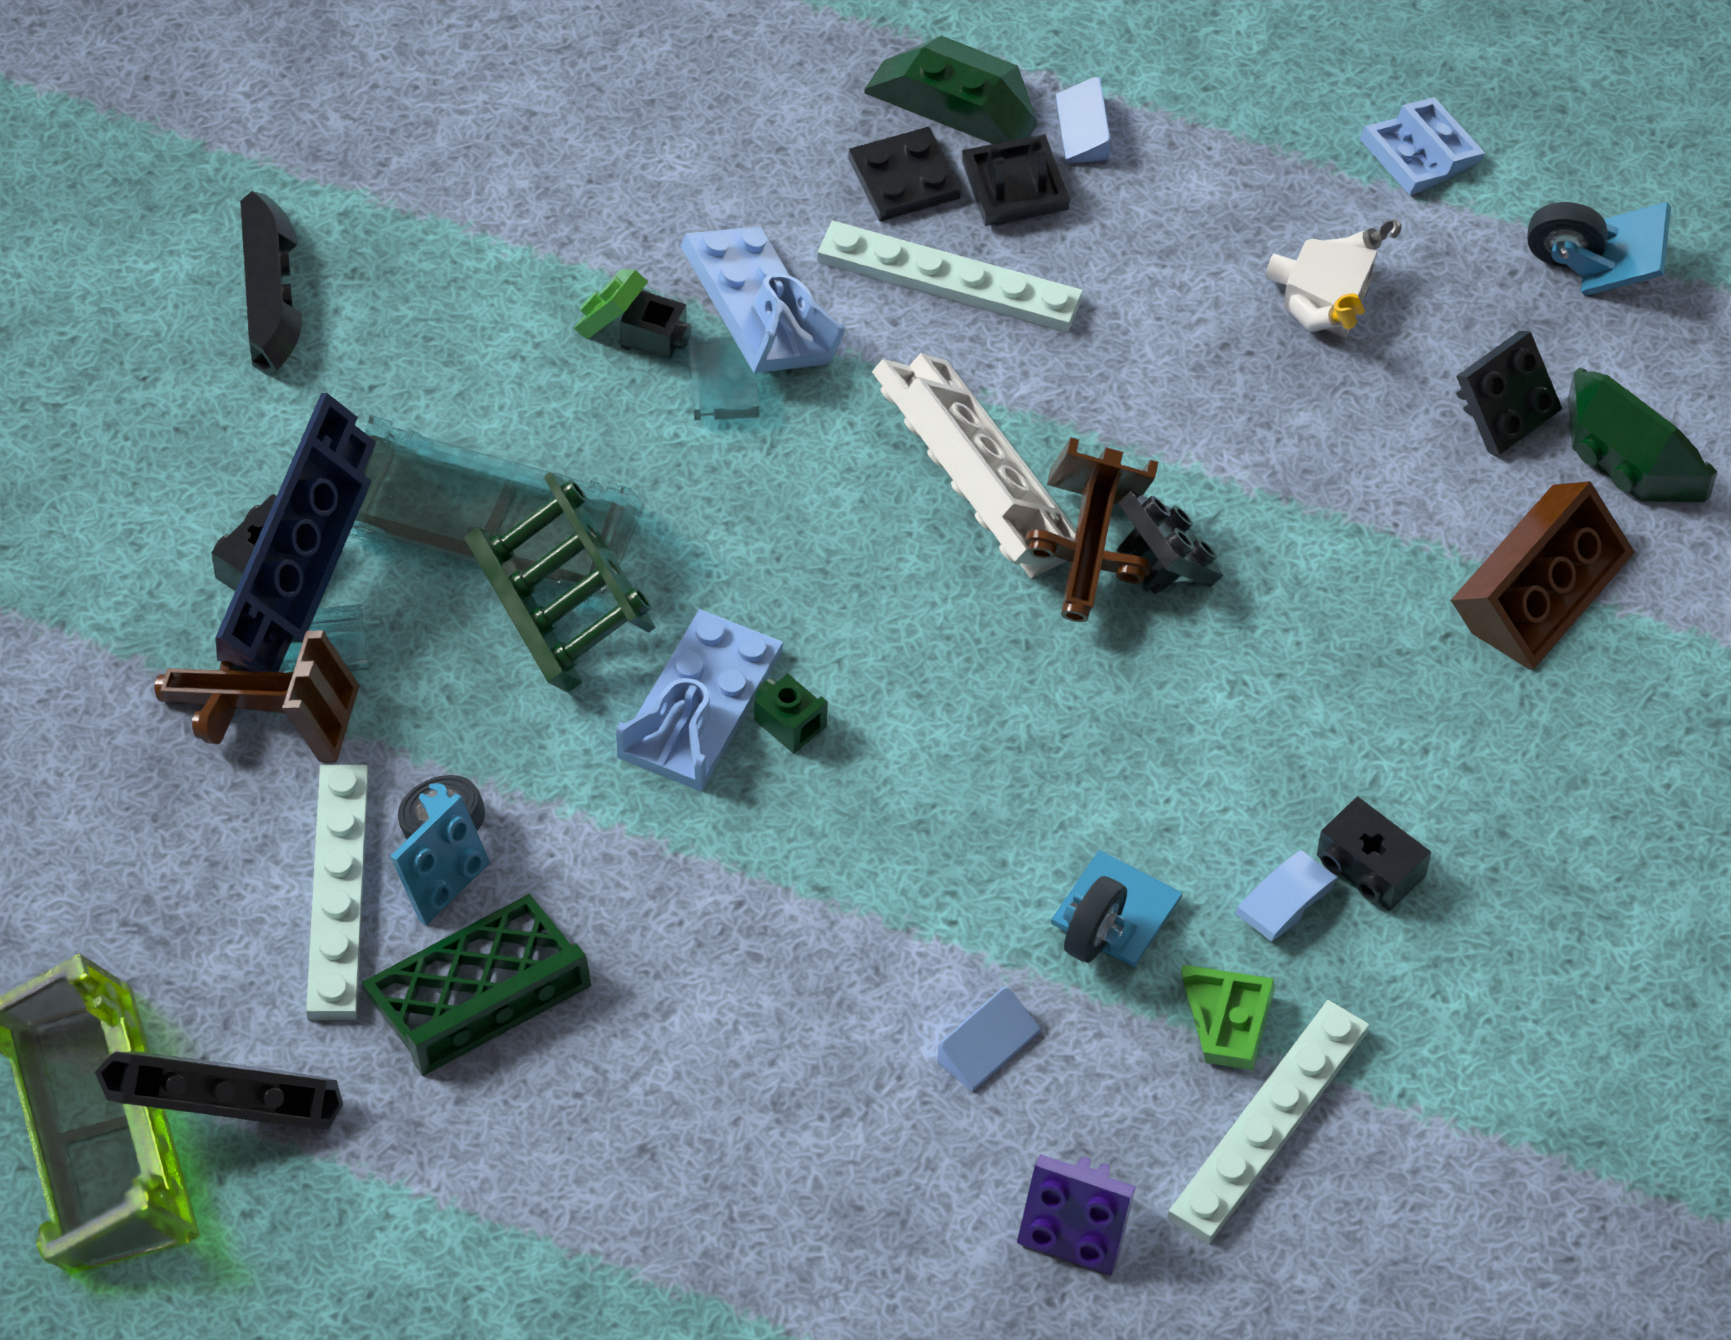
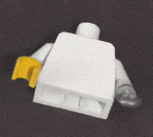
[1265,219,1402,338]

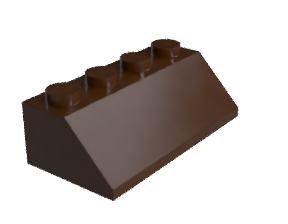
[1450,481,1635,670]

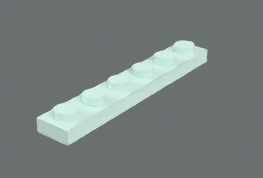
[817,220,1082,332]
[306,765,369,1020]
[1167,1000,1369,1245]

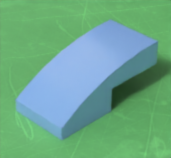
[1235,850,1338,942]

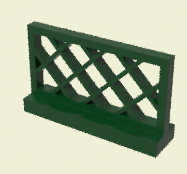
[362,893,592,1076]

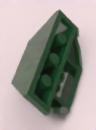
[864,35,1037,144]
[1568,367,1718,502]

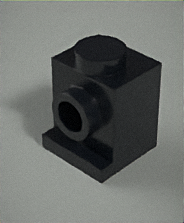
[620,290,692,359]

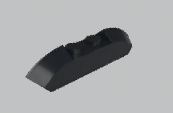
[240,191,302,375]
[95,1050,343,1129]

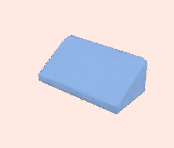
[1055,77,1110,164]
[937,986,1041,1092]

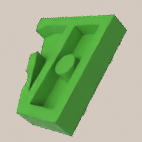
[574,269,648,339]
[1181,965,1275,1070]

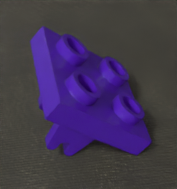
[1017,1154,1136,1276]

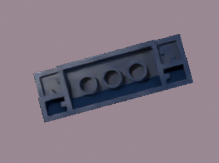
[215,393,376,672]

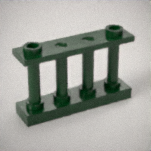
[464,472,656,692]

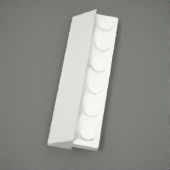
[872,353,1076,578]

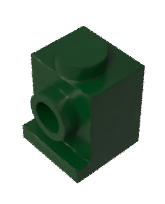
[754,673,828,754]

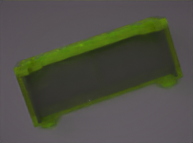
[0,953,200,1274]

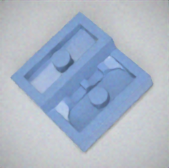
[1359,97,1485,196]

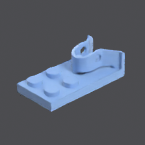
[680,226,845,373]
[616,609,783,792]

